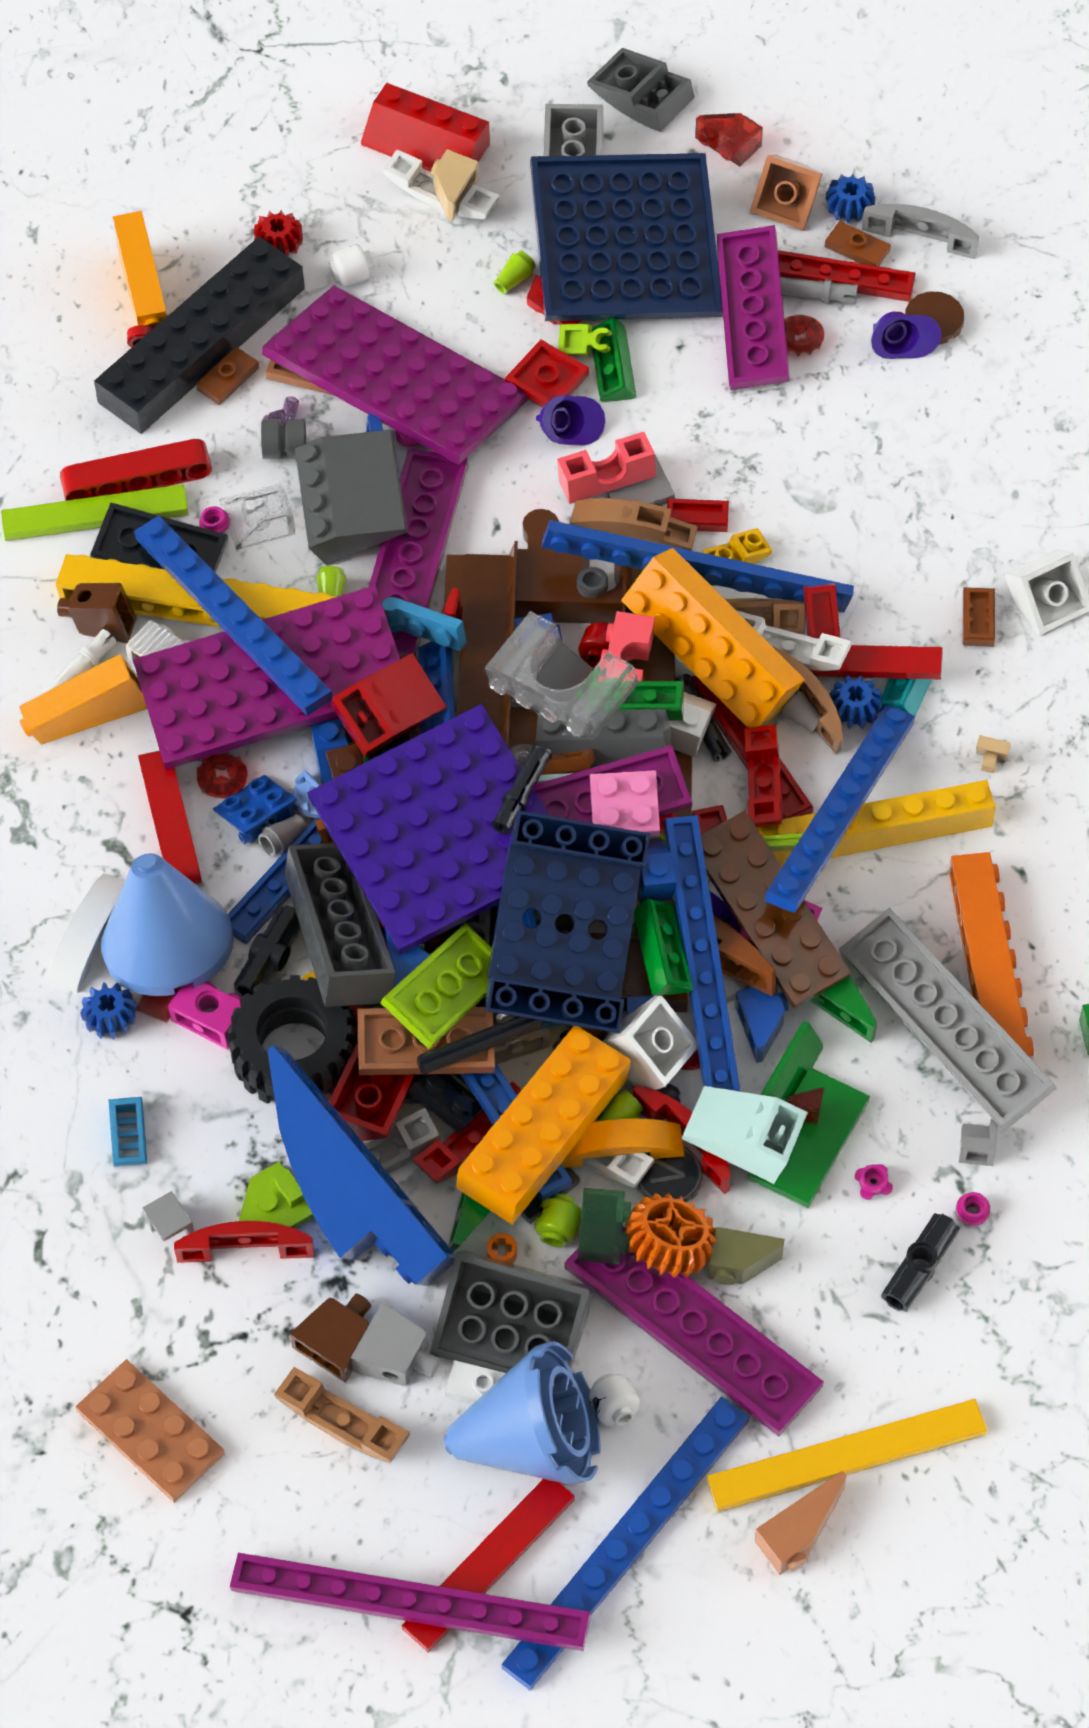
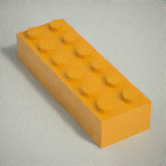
[621,548,805,728]
[456,1026,631,1225]

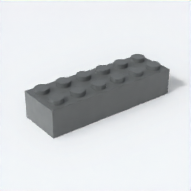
[285,843,395,1007]

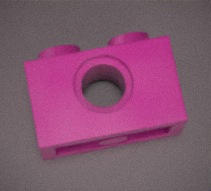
[168,981,242,1050]

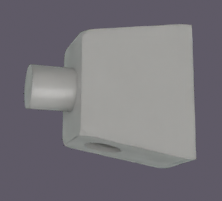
[351,1302,440,1386]

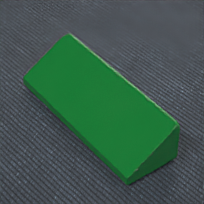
[592,317,636,402]
[585,681,684,721]
[634,898,693,996]
[760,1021,823,1103]

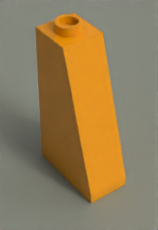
[113,210,167,328]
[19,654,147,745]

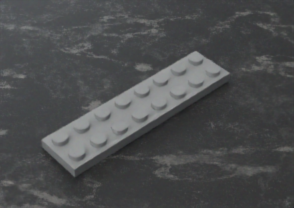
[839,907,1057,1132]

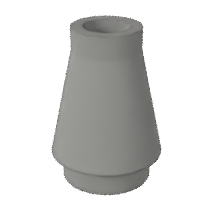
[781,690,822,734]
[258,814,307,856]

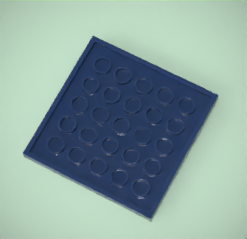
[530,153,723,321]

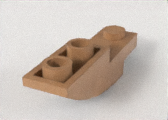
[569,498,698,550]

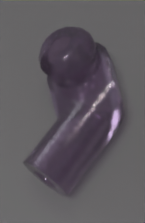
[263,396,299,425]

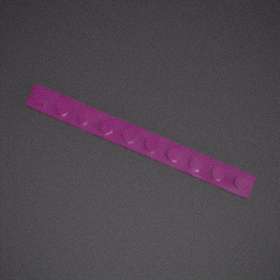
[229,1552,591,1651]

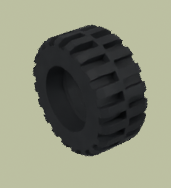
[228,975,357,1104]

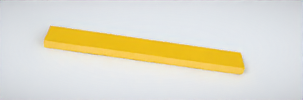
[707,1399,987,1512]

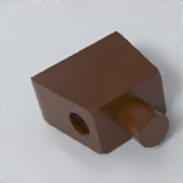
[57,583,137,643]
[290,1293,372,1383]

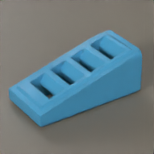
[108,1096,147,1167]

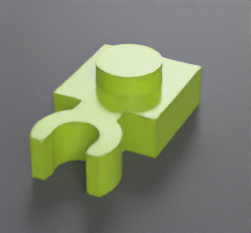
[558,324,612,357]

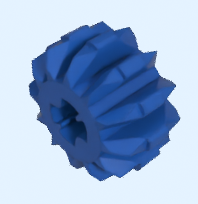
[825,173,876,223]
[829,675,882,730]
[80,982,138,1040]

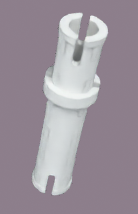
[39,629,117,696]

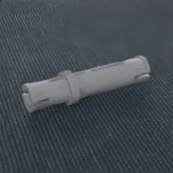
[781,277,858,304]

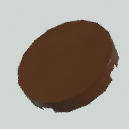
[905,291,964,344]

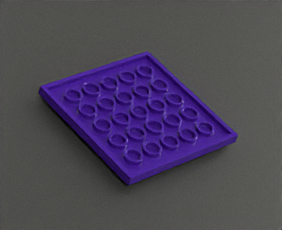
[307,704,550,955]

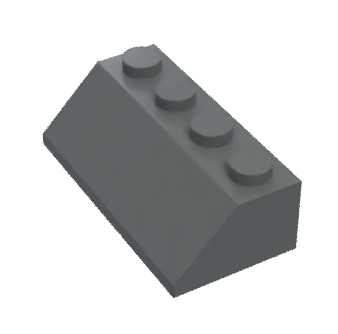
[535,709,672,774]

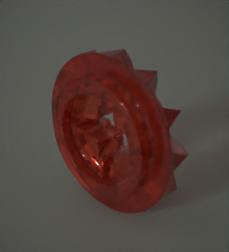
[785,315,824,357]
[196,751,248,798]

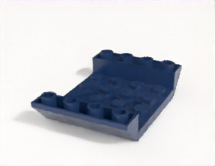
[485,810,650,1033]

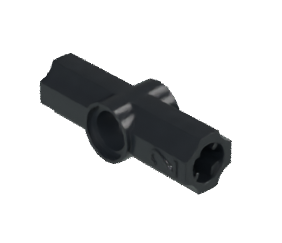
[234,905,301,997]
[881,1213,960,1312]

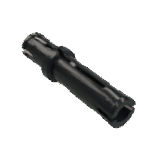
[674,674,731,762]
[491,744,553,835]

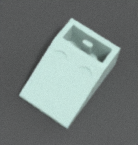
[681,1086,808,1184]

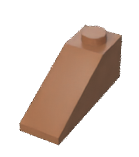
[755,1471,847,1575]

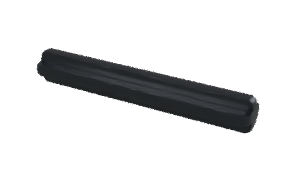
[417,1016,542,1074]

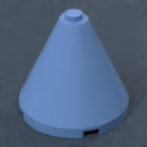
[101,853,234,996]
[444,1341,601,1485]

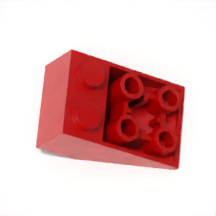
[331,653,447,758]

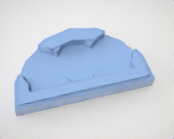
[291,770,320,818]

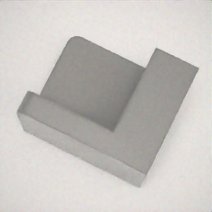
[959,1118,998,1166]
[142,1191,194,1241]

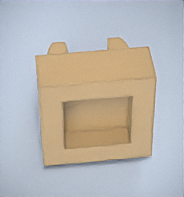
[976,735,1011,773]

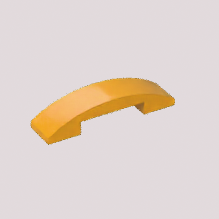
[561,1119,684,1168]

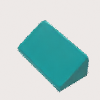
[881,678,932,716]

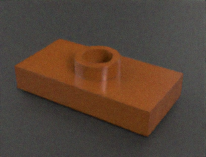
[824,221,891,266]
[196,347,259,405]
[963,587,995,647]

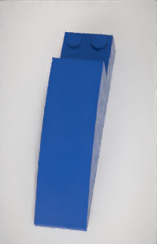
[267,1045,456,1286]

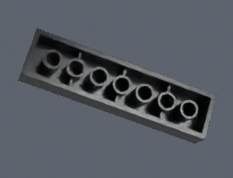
[94,237,305,434]

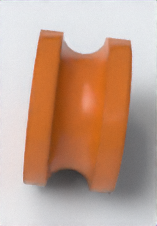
[486,1233,517,1264]

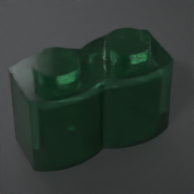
[578,1188,631,1264]

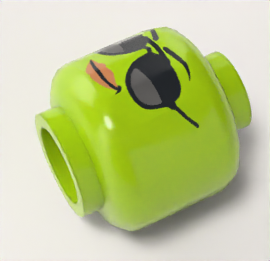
[534,1194,583,1247]

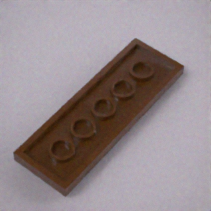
[701,810,851,1009]

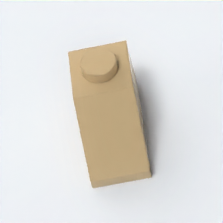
[431,149,479,222]

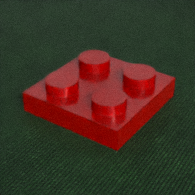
[505,339,589,407]

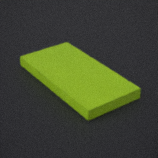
[380,923,492,1049]

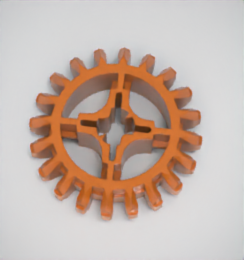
[625,1193,717,1278]

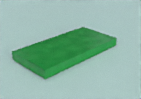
[748,1067,870,1208]

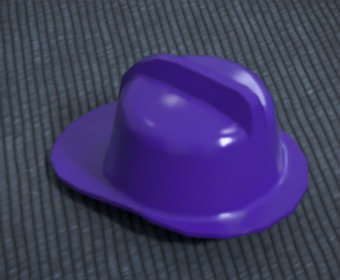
[871,311,941,359]
[536,395,606,445]

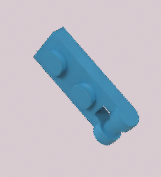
[382,597,467,651]

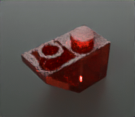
[695,113,763,167]

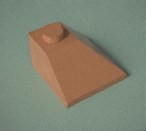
[750,154,823,231]

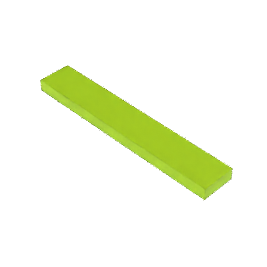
[1,484,189,541]

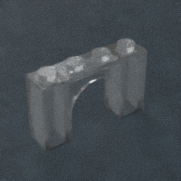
[485,611,639,740]

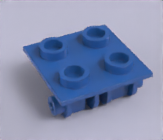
[212,775,297,844]

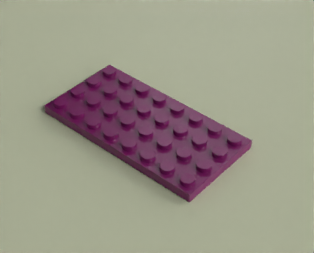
[262,285,527,465]
[132,585,400,770]

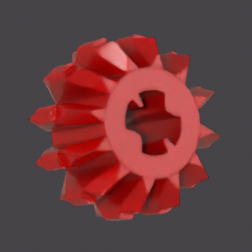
[253,209,303,256]

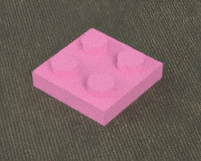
[590,771,660,837]

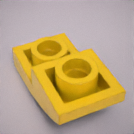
[701,528,773,564]

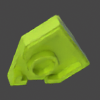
[239,1161,315,1229]

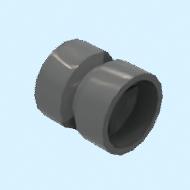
[261,419,306,459]

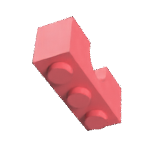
[557,431,656,504]
[595,611,655,681]

